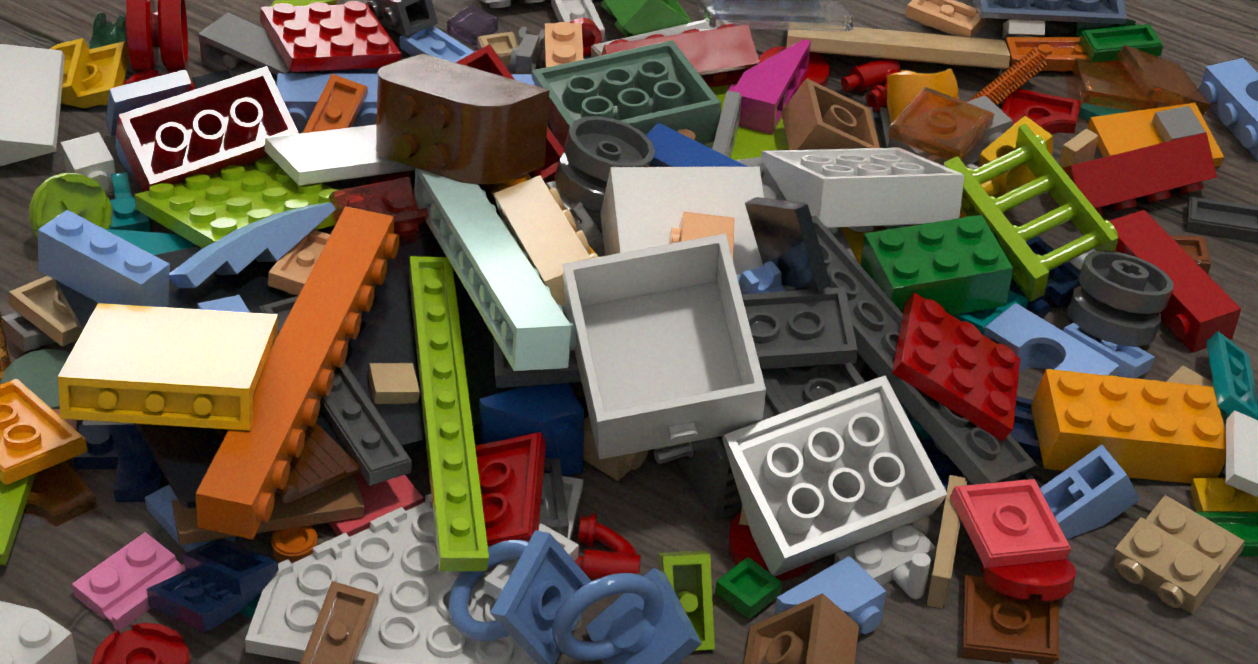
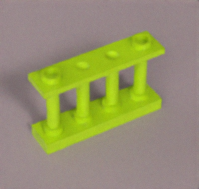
[944,124,1119,302]

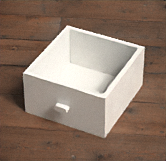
[600,166,764,276]
[562,233,766,460]

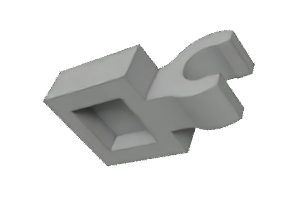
[510,26,545,74]

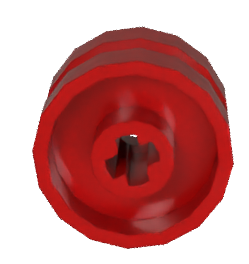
[125,0,189,72]

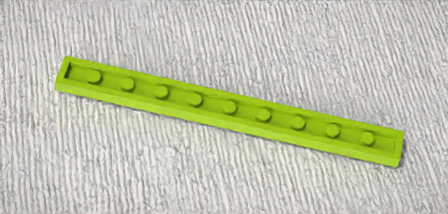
[408,256,489,571]

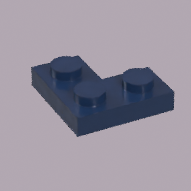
[73,425,165,502]

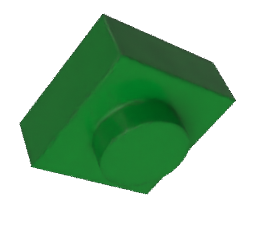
[715,557,782,619]

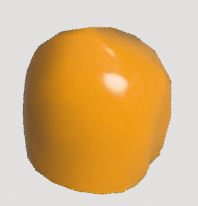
[887,69,958,127]

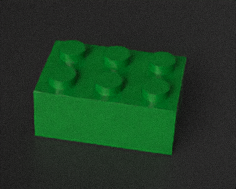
[860,215,1013,315]

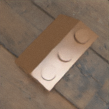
[744,593,859,664]

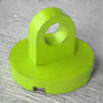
[29,173,112,238]

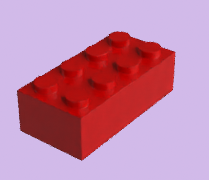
[116,66,299,192]

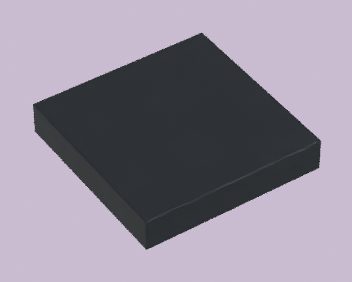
[745,197,831,292]

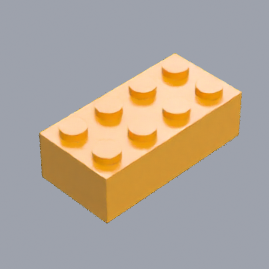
[1031,369,1226,484]

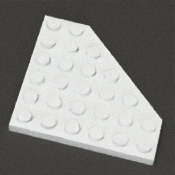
[245,473,583,664]

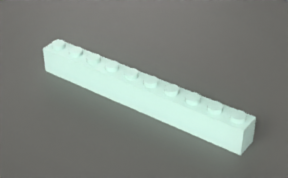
[414,168,576,371]

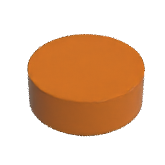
[271,525,318,564]

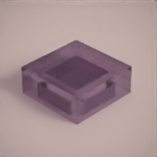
[447,4,498,46]

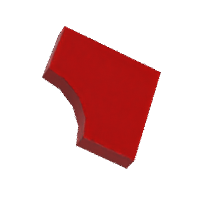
[1002,89,1081,134]

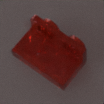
[328,177,430,237]

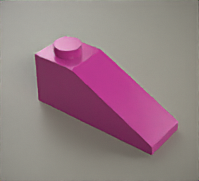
[728,39,811,135]

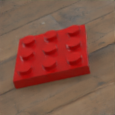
[260,1,401,72]
[892,292,1021,441]

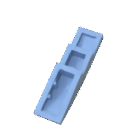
[169,203,336,288]

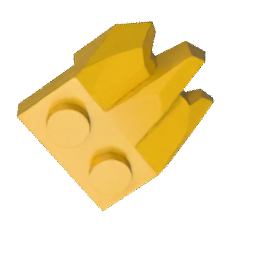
[50,38,129,108]

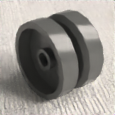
[554,116,655,212]
[1067,251,1173,347]

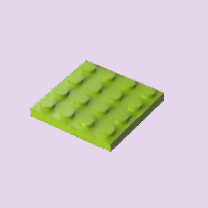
[134,156,361,249]

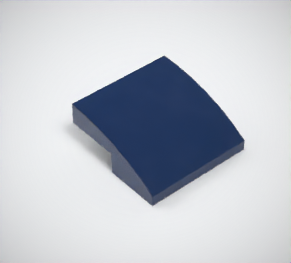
[146,538,279,632]

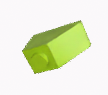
[657,550,715,651]

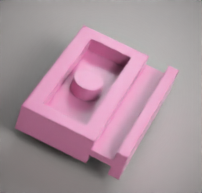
[72,532,185,632]

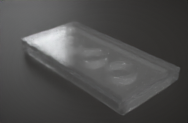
[697,0,854,31]

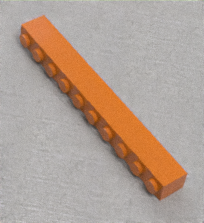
[196,206,399,540]

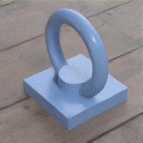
[106,70,191,179]
[449,530,592,664]
[552,567,702,664]

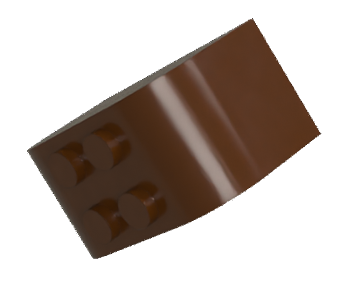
[375,53,550,184]

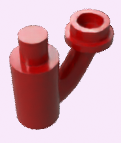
[841,58,901,113]
[575,513,641,581]

